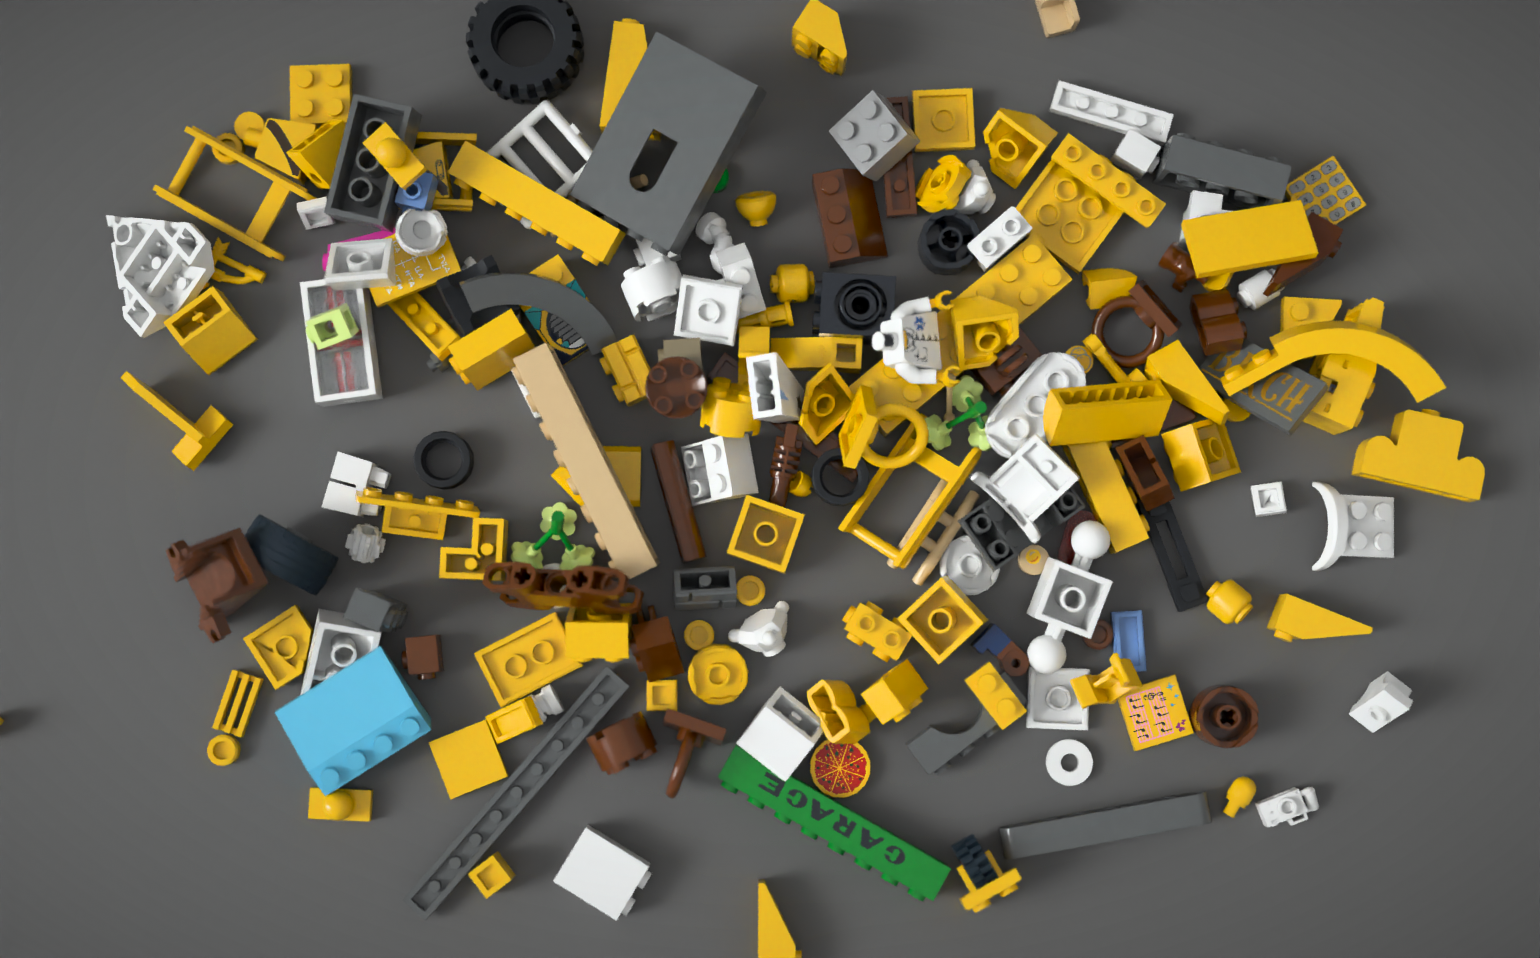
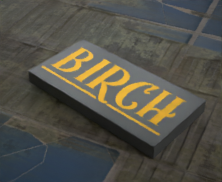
[1199,339,1329,436]

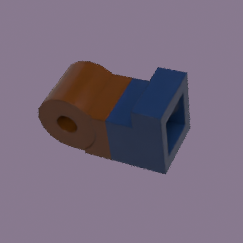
[970,623,1029,677]

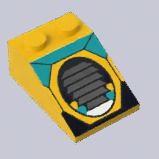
[519,254,590,366]

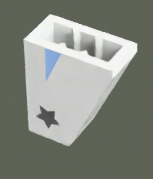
[746,352,804,423]

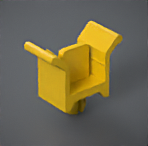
[738,326,770,385]
[1070,653,1143,709]

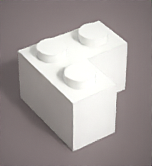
[716,243,766,319]

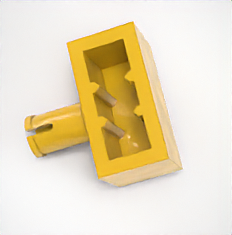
[858,659,929,725]

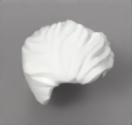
[395,209,448,256]

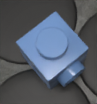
[395,172,439,213]

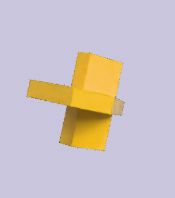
[121,371,234,471]

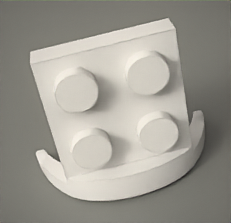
[971,433,1079,543]
[1312,482,1394,571]

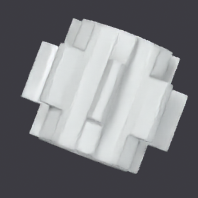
[345,523,386,563]

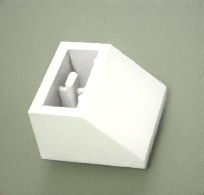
[681,433,759,506]
[736,687,823,781]

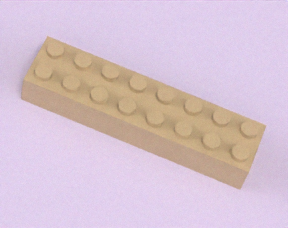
[512,343,660,579]

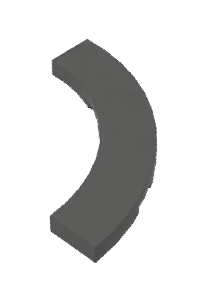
[459,272,618,356]

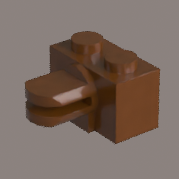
[970,328,1042,396]
[629,605,685,683]

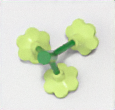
[925,375,992,451]
[511,502,595,570]

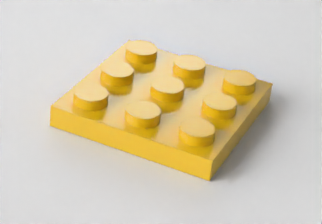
[1016,159,1124,274]

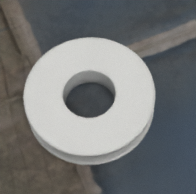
[1046,739,1093,786]

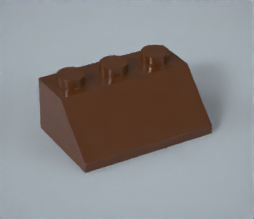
[812,168,888,269]

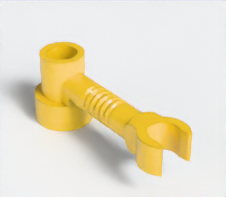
[1082,334,1148,383]

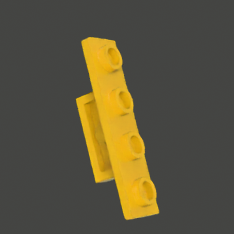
[1051,133,1166,228]
[355,487,480,540]

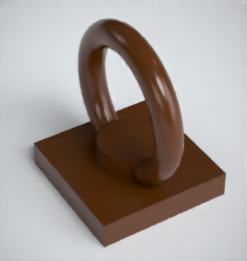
[1092,279,1182,368]
[663,708,726,798]

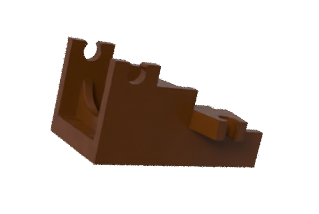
[165,527,268,644]

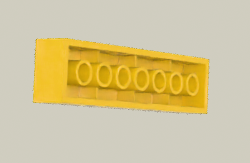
[849,234,1073,438]

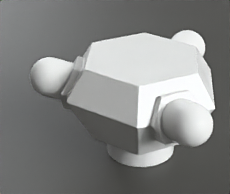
[941,159,996,214]
[728,601,789,657]

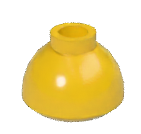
[735,191,777,227]

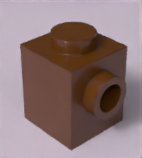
[402,635,444,680]

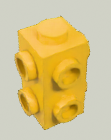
[842,601,912,663]

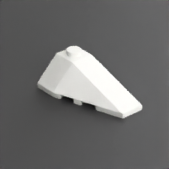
[300,609,381,695]

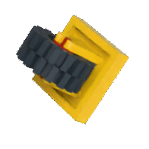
[951,834,1022,913]

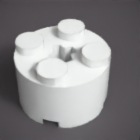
[621,256,682,322]

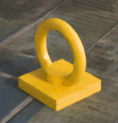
[838,384,929,469]

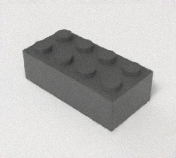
[324,94,422,233]
[1152,133,1292,209]

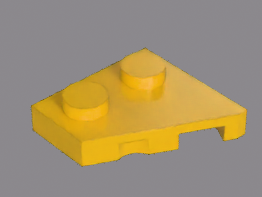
[1280,297,1342,359]

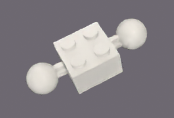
[1027,520,1113,674]

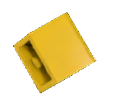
[792,0,847,76]
[163,286,258,375]

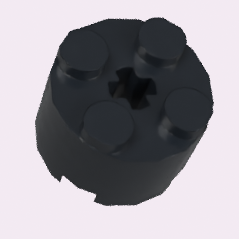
[917,209,980,275]

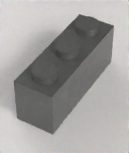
[343,588,408,632]

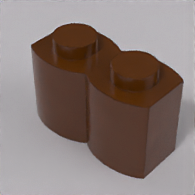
[1189,289,1247,356]

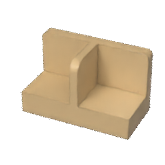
[1035,0,1080,38]

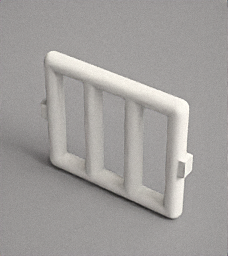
[486,100,593,229]

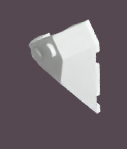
[106,215,215,338]

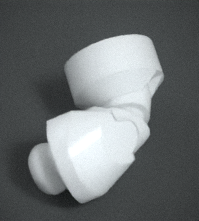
[696,212,735,275]

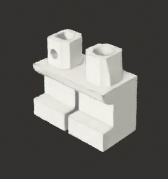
[322,452,391,517]

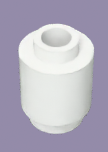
[1237,269,1285,310]

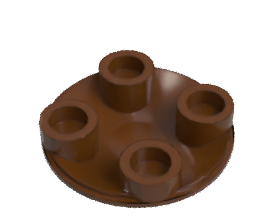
[645,357,707,419]

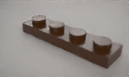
[883,96,917,218]

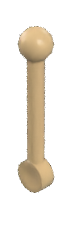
[943,373,956,422]

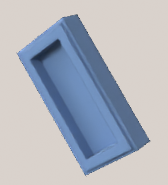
[1110,610,1147,672]

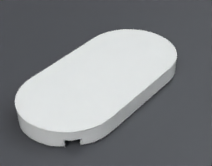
[985,352,1086,459]

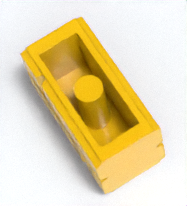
[599,334,651,407]

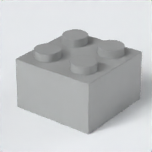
[829,90,920,181]

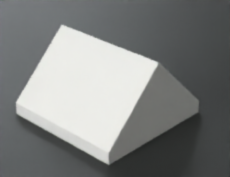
[325,238,396,291]

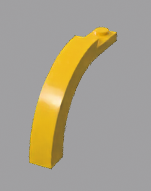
[1220,321,1446,403]

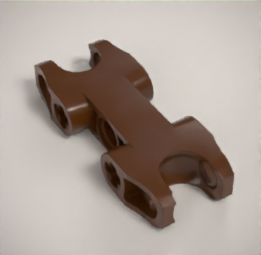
[482,562,644,615]

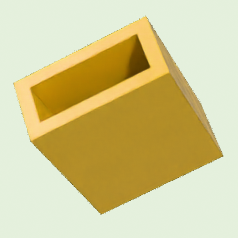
[448,309,536,391]

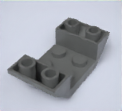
[958,486,1086,572]

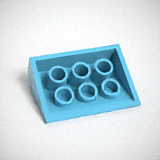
[275,645,431,796]

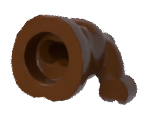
[1158,241,1211,293]

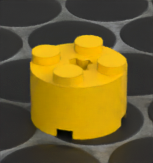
[700,377,761,438]

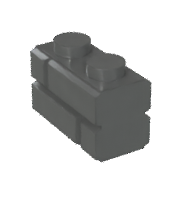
[672,566,737,611]

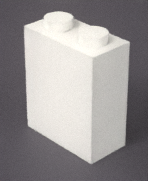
[553,825,652,920]

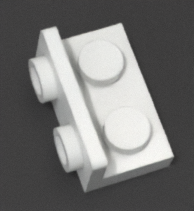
[967,206,1033,272]

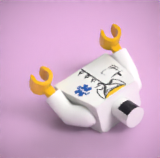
[872,291,961,388]

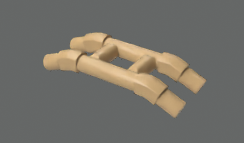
[887,479,980,586]

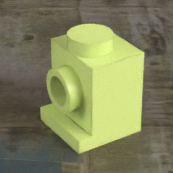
[306,303,359,350]

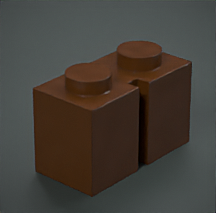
[1116,435,1175,511]

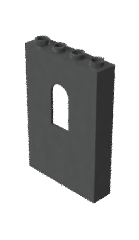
[570,31,767,256]

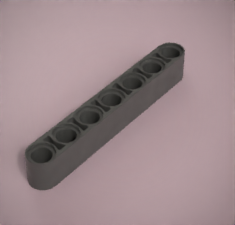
[999,791,1212,859]

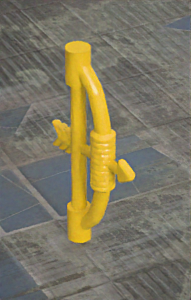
[202,237,267,290]

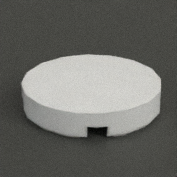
[939,536,1000,595]

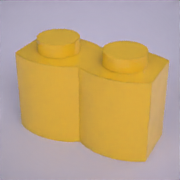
[807,679,870,744]

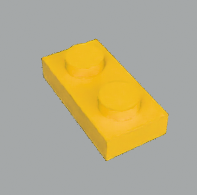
[964,662,1027,730]

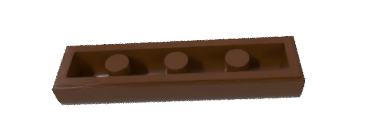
[650,440,707,564]

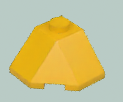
[983,108,1058,189]
[950,296,1019,370]
[799,362,855,445]

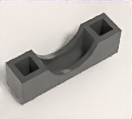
[905,671,1027,775]

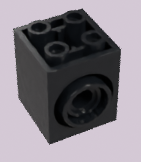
[812,272,896,345]

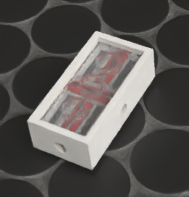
[300,279,383,407]

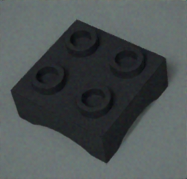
[437,255,520,337]

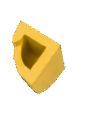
[1082,268,1137,310]

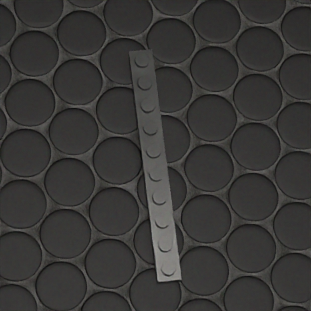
[402,666,630,921]

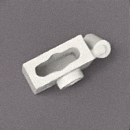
[1255,787,1319,827]

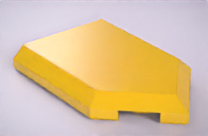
[551,446,642,507]

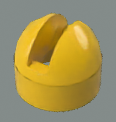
[789,471,813,497]

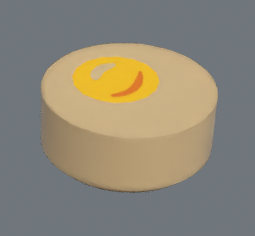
[1018,545,1049,575]

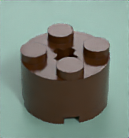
[1188,685,1259,748]
[586,711,657,775]

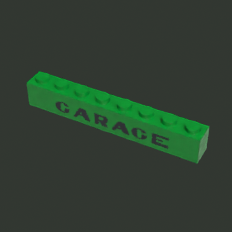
[718,744,951,902]

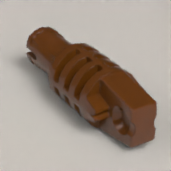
[769,422,803,507]

